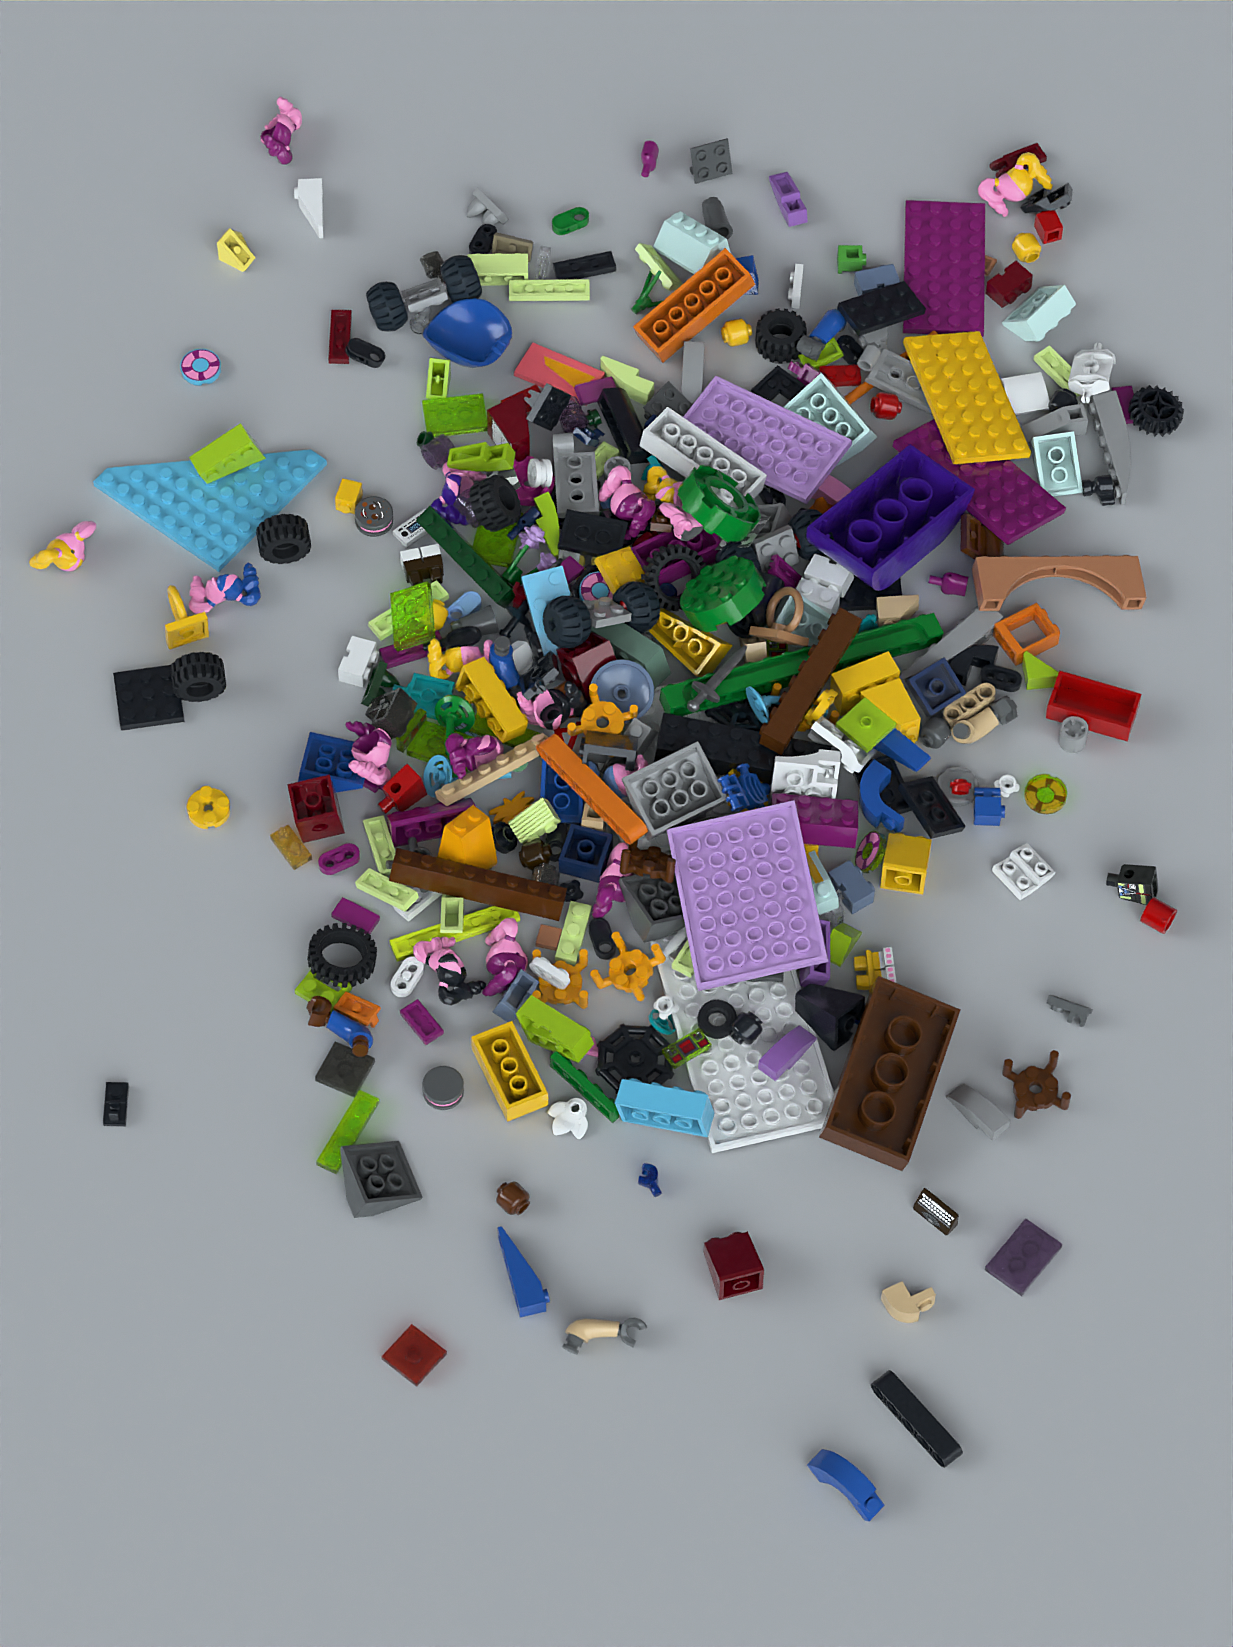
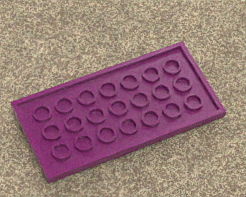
[903,200,985,337]
[892,419,1066,545]

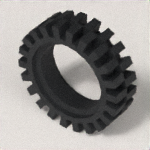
[641,544,707,611]
[307,923,377,988]

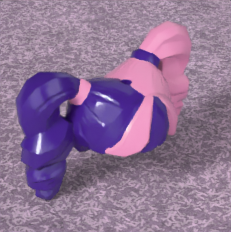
[431,462,486,526]

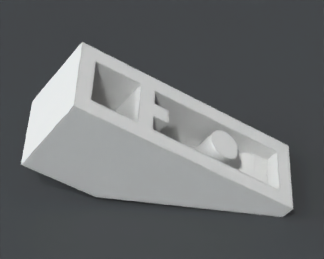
[294,178,323,238]

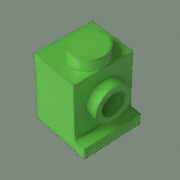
[837,245,866,274]

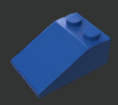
[540,759,584,824]

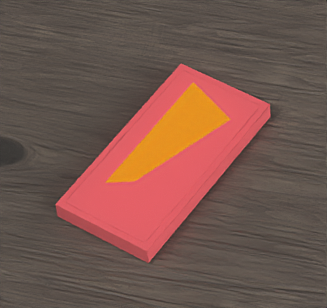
[514,343,605,406]

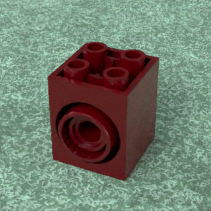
[556,632,619,704]
[287,775,345,843]

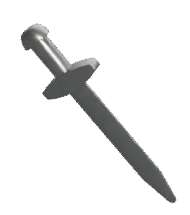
[687,645,747,712]

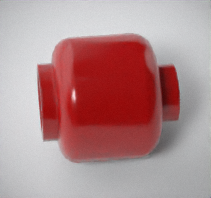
[870,392,902,420]

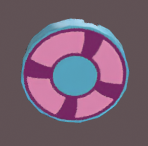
[180,349,221,386]
[579,571,613,601]

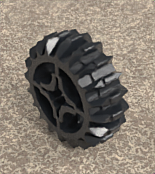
[1128,385,1184,437]

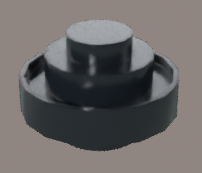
[491,822,518,854]

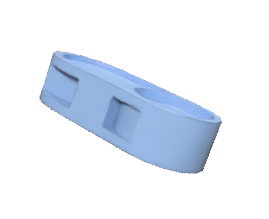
[447,591,481,624]

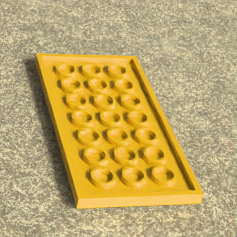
[903,331,1031,464]

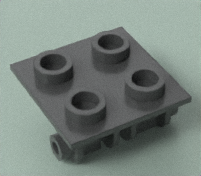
[690,138,733,184]
[643,381,692,420]

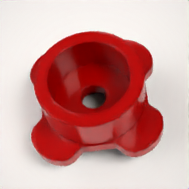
[950,779,971,795]

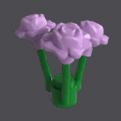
[501,525,557,586]

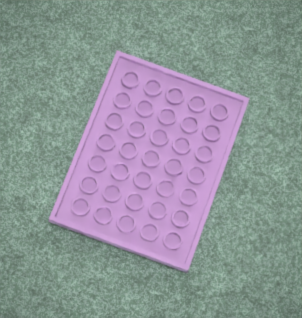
[667,800,828,991]

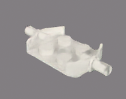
[1068,343,1116,403]

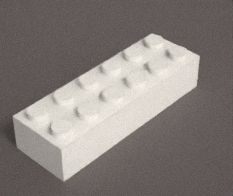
[639,407,767,499]

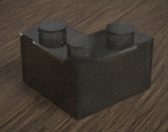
[365,688,417,740]

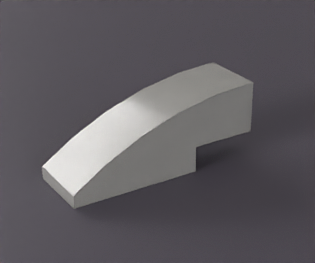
[681,341,704,405]
[947,1084,1010,1141]

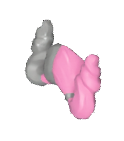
[659,502,703,541]

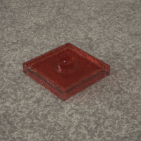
[381,1324,447,1387]

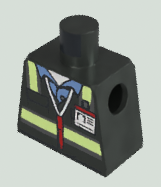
[1106,864,1158,905]

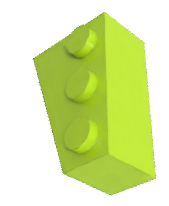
[515,995,594,1063]

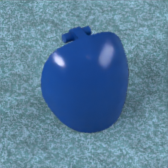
[423,298,512,368]

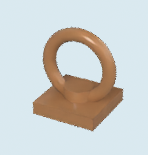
[749,587,809,647]

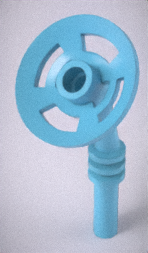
[746,686,828,724]
[423,755,512,798]

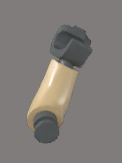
[952,696,1018,744]
[562,1318,647,1355]

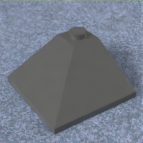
[619,873,685,943]
[340,1141,423,1218]

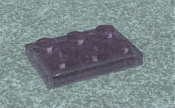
[985,1218,1062,1297]

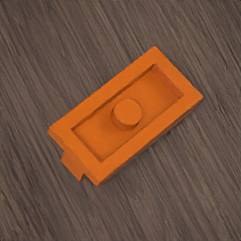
[333,992,381,1028]

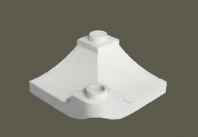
[808,716,877,773]
[769,749,840,802]

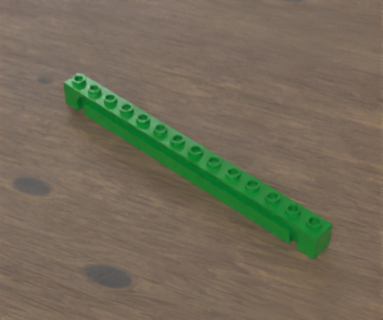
[659,613,944,716]

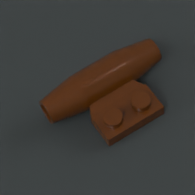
[960,513,1004,560]

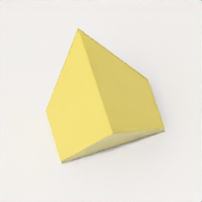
[217,228,256,272]

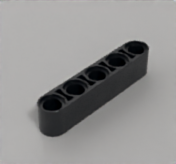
[871,1370,963,1468]

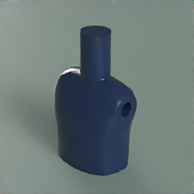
[507,506,542,540]

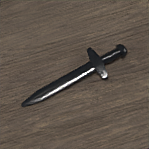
[499,558,563,638]

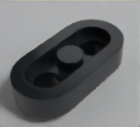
[469,224,497,254]
[980,664,1022,692]

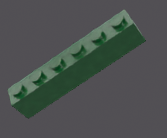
[416,506,515,609]

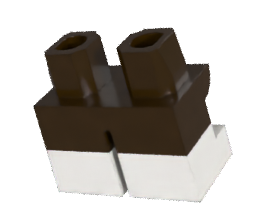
[400,544,444,589]

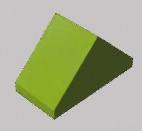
[426,357,451,401]
[1022,651,1059,690]
[830,923,862,967]

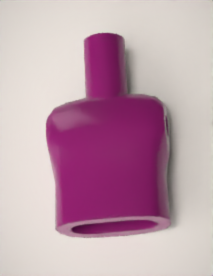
[641,141,659,177]
[928,572,969,596]

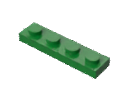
[550,1051,619,1123]

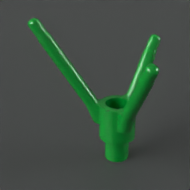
[631,270,664,314]

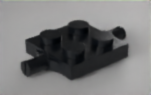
[519,651,560,700]

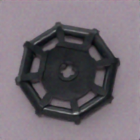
[704,692,776,731]
[595,1023,676,1094]

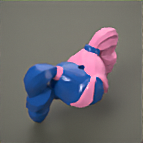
[189,562,261,614]

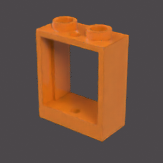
[993,603,1060,666]

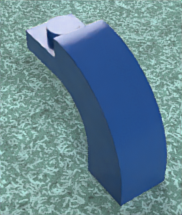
[859,759,905,833]
[807,1449,885,1521]

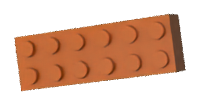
[633,248,755,363]

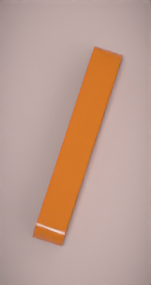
[536,734,648,845]

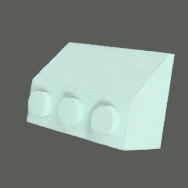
[1002,285,1076,342]

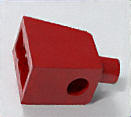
[377,764,427,814]

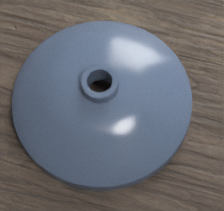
[591,660,654,724]

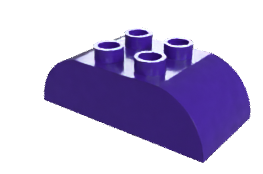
[806,444,975,591]

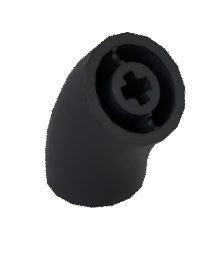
[726,572,785,639]

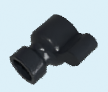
[1082,474,1115,506]

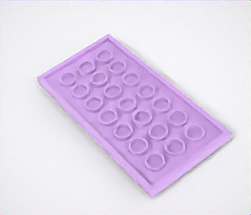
[683,376,852,504]

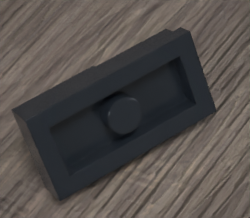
[103,1082,129,1127]

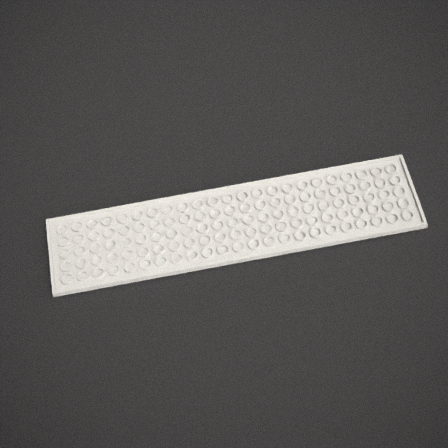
[590,681,834,1153]

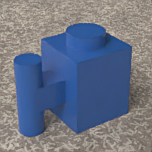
[974,787,1005,826]

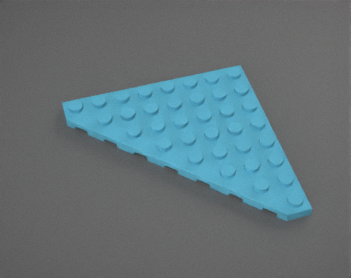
[93,450,327,572]

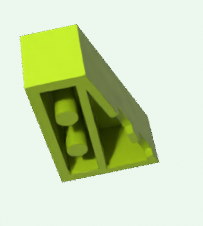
[189,423,266,484]

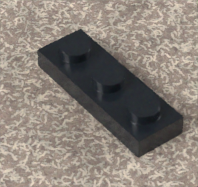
[553,251,616,280]

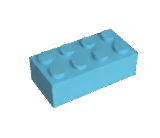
[521,565,571,656]
[615,1078,715,1137]

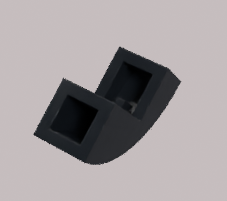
[949,645,999,686]

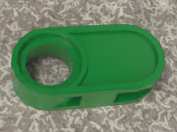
[552,207,589,235]

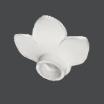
[548,1098,588,1140]

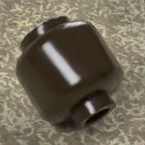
[519,839,553,871]

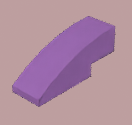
[769,172,808,227]
[758,1025,817,1081]

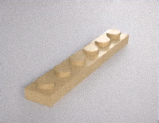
[435,733,548,806]

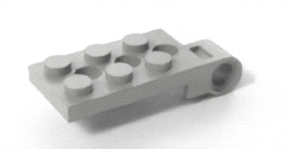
[552,433,599,518]

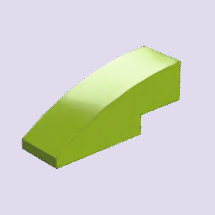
[447,442,516,472]
[534,491,560,560]

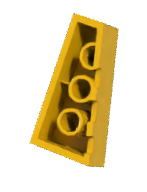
[649,608,733,677]
[455,657,528,743]

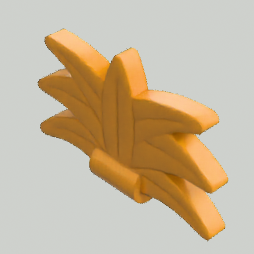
[489,791,534,825]

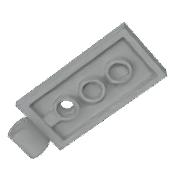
[857,345,933,415]

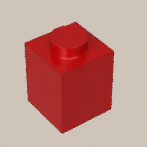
[1034,210,1063,244]

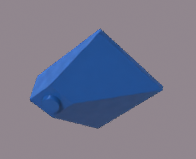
[298,732,365,792]

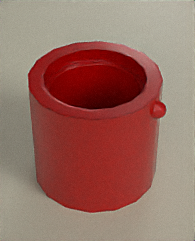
[1140,897,1177,934]

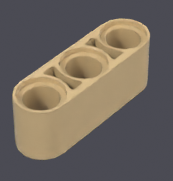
[943,683,996,732]

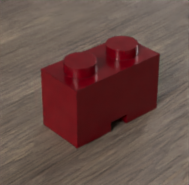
[986,261,1033,308]

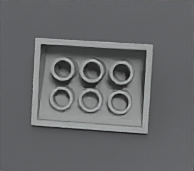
[622,741,727,841]

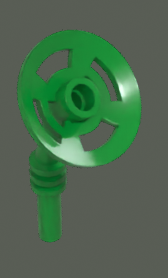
[435,695,476,778]

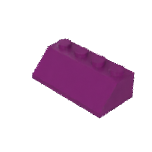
[386,798,476,847]

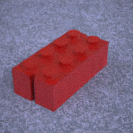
[1046,670,1142,742]

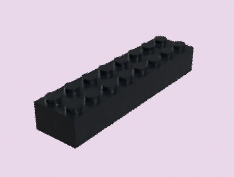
[654,713,832,785]

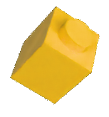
[335,478,363,514]

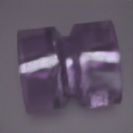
[559,396,588,433]
[454,488,481,528]

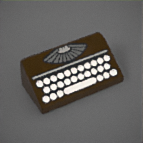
[913,1188,959,1236]

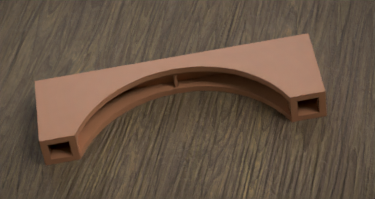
[972,555,1147,611]

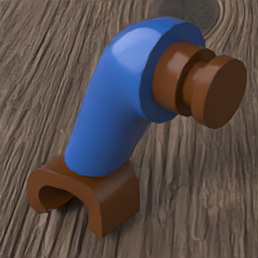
[306,996,373,1057]

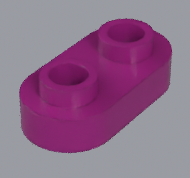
[318,843,360,875]

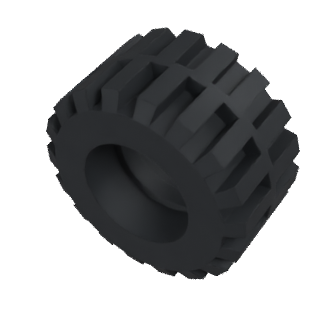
[755,308,807,364]
[469,474,521,532]
[256,514,311,564]
[171,652,226,702]

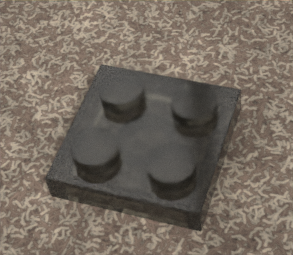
[315,1041,375,1098]

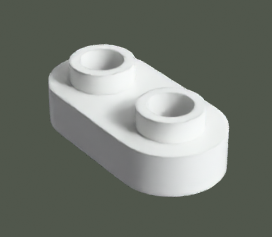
[391,957,424,997]
[529,957,570,990]

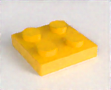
[594,546,645,595]

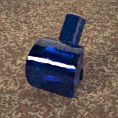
[638,1163,662,1197]

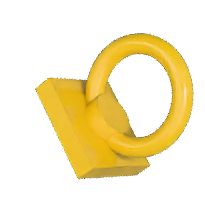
[165,585,209,650]

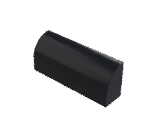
[597,387,652,465]

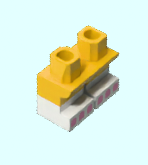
[853,947,896,993]

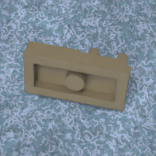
[491,232,534,262]

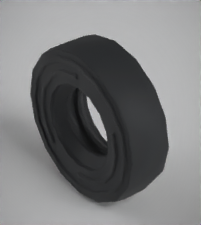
[697,1000,737,1039]

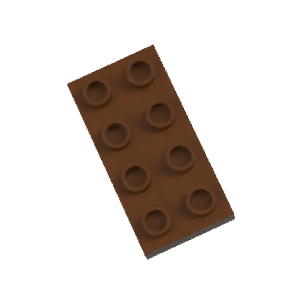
[819,976,961,1171]

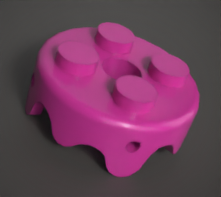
[513,456,555,506]

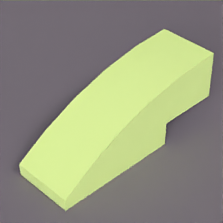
[600,355,654,405]
[440,894,464,933]

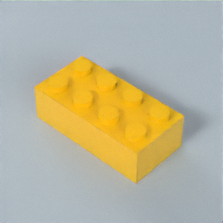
[471,1021,548,1122]

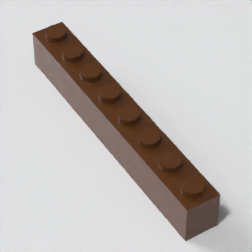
[759,608,863,755]
[389,848,567,921]

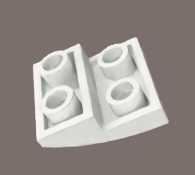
[1001,372,1050,416]
[992,843,1056,900]

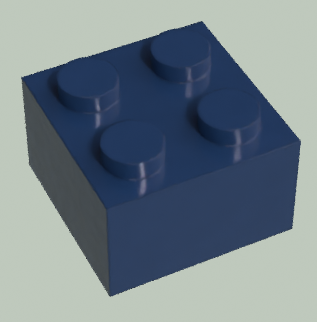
[905,657,967,717]
[559,823,613,883]

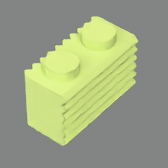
[508,797,561,844]

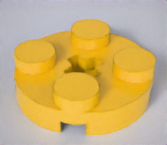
[804,688,839,727]
[186,786,230,829]

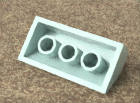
[653,211,731,274]

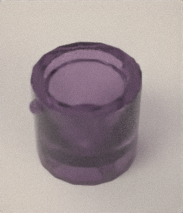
[421,434,455,470]

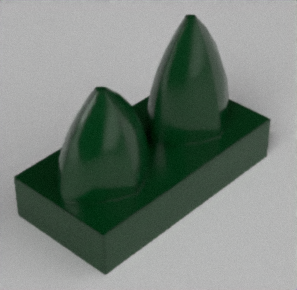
[361,660,400,707]

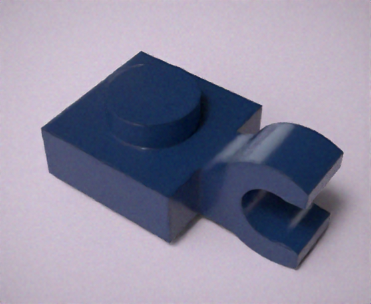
[573,427,605,447]

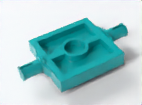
[393,673,463,721]

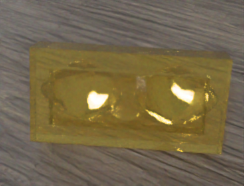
[270,825,312,870]

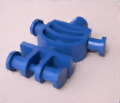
[717,763,770,812]

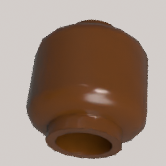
[496,1181,530,1215]

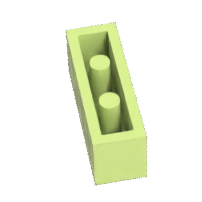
[468,253,528,286]

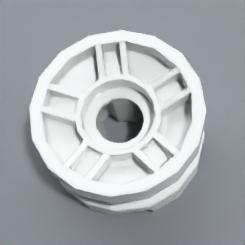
[527,459,553,488]

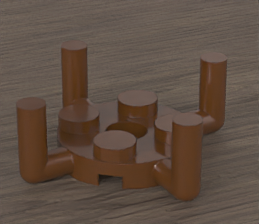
[619,840,676,883]
[1002,1050,1071,1119]

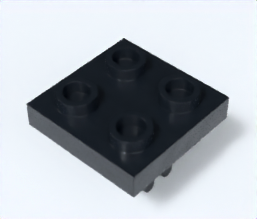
[524,383,572,431]

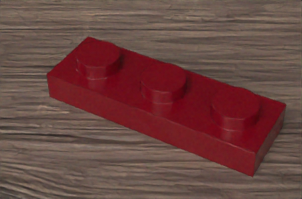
[328,310,352,364]

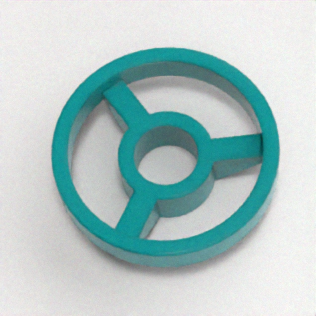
[649,1009,676,1035]

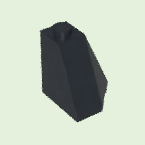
[795,983,865,1051]

